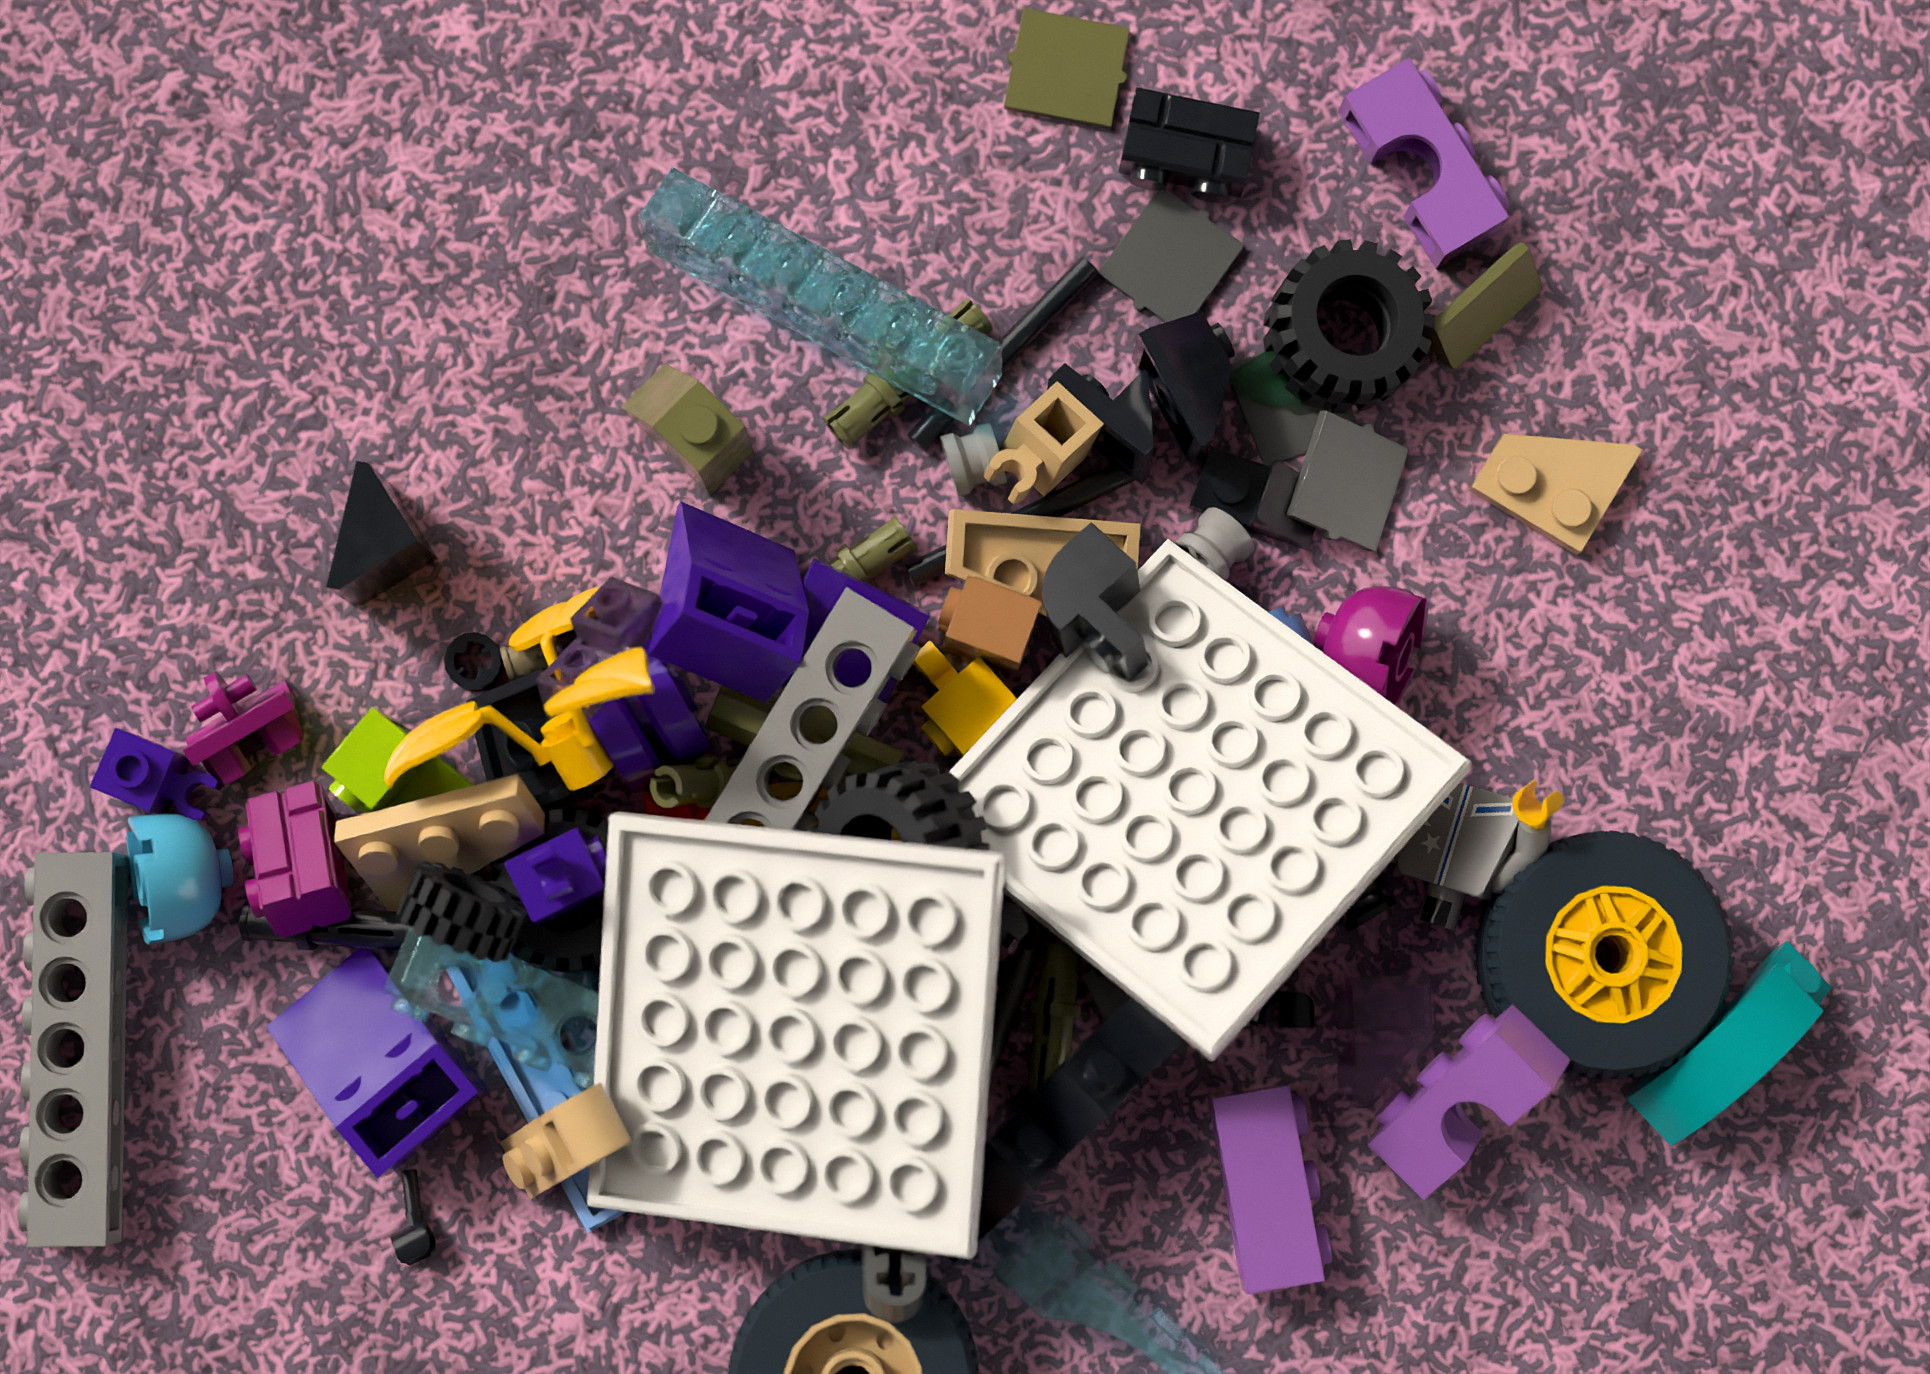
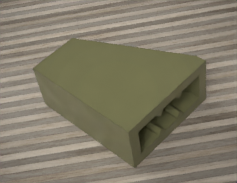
[620,363,754,496]

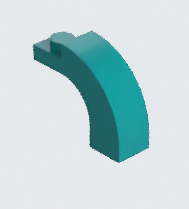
[1627,941,1832,1147]

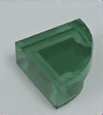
[1228,350,1311,407]

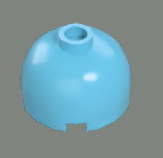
[127,813,234,945]

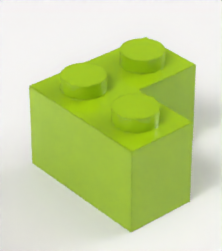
[321,707,474,814]

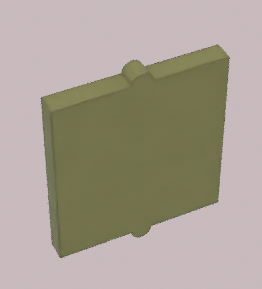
[1004,8,1130,129]

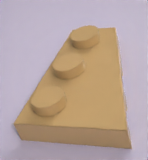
[945,509,1141,617]
[334,774,545,912]

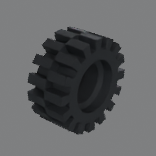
[397,861,528,963]

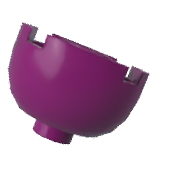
[1314,585,1428,707]

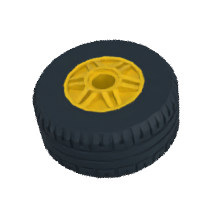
[1474,830,1735,1080]

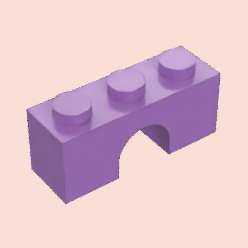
[1338,57,1509,269]
[1368,1004,1570,1200]

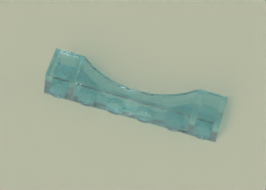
[993,1211,1225,1374]

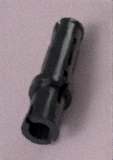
[239,901,437,954]

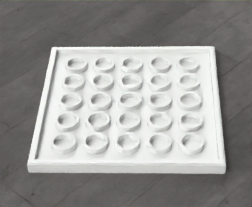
[949,539,1471,1061]
[587,812,1005,1259]

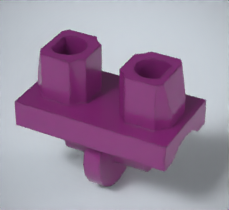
[182,671,304,786]

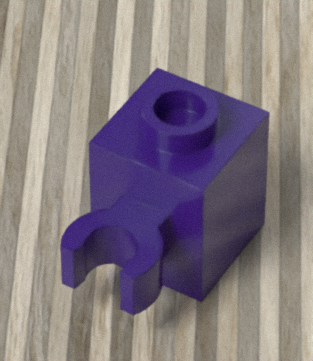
[89,727,222,821]
[504,828,607,925]

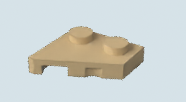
[1468,434,1642,556]

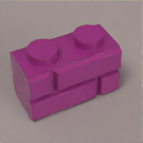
[238,781,352,938]

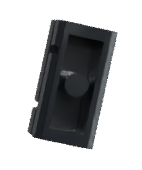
[1118,87,1260,203]

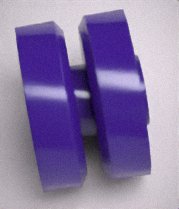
[564,625,714,793]

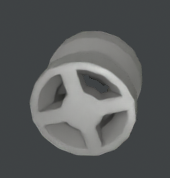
[940,422,1007,497]
[1174,507,1254,581]

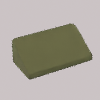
[1426,242,1542,369]

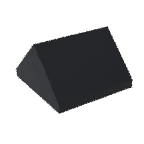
[326,461,437,606]
[466,667,594,811]

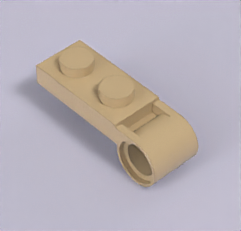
[500,1082,632,1199]

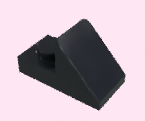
[1047,363,1154,485]
[1188,446,1316,550]

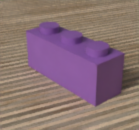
[1207,1084,1332,1295]

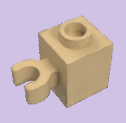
[984,381,1104,504]

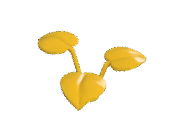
[384,587,653,790]

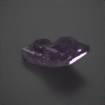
[536,577,663,718]

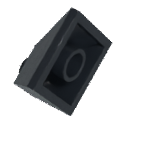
[1132,311,1235,468]

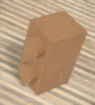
[938,575,1042,676]

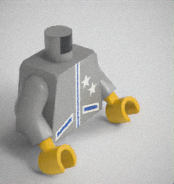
[1394,780,1564,931]

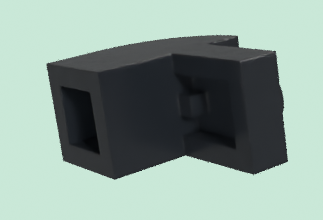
[1042,522,1148,682]

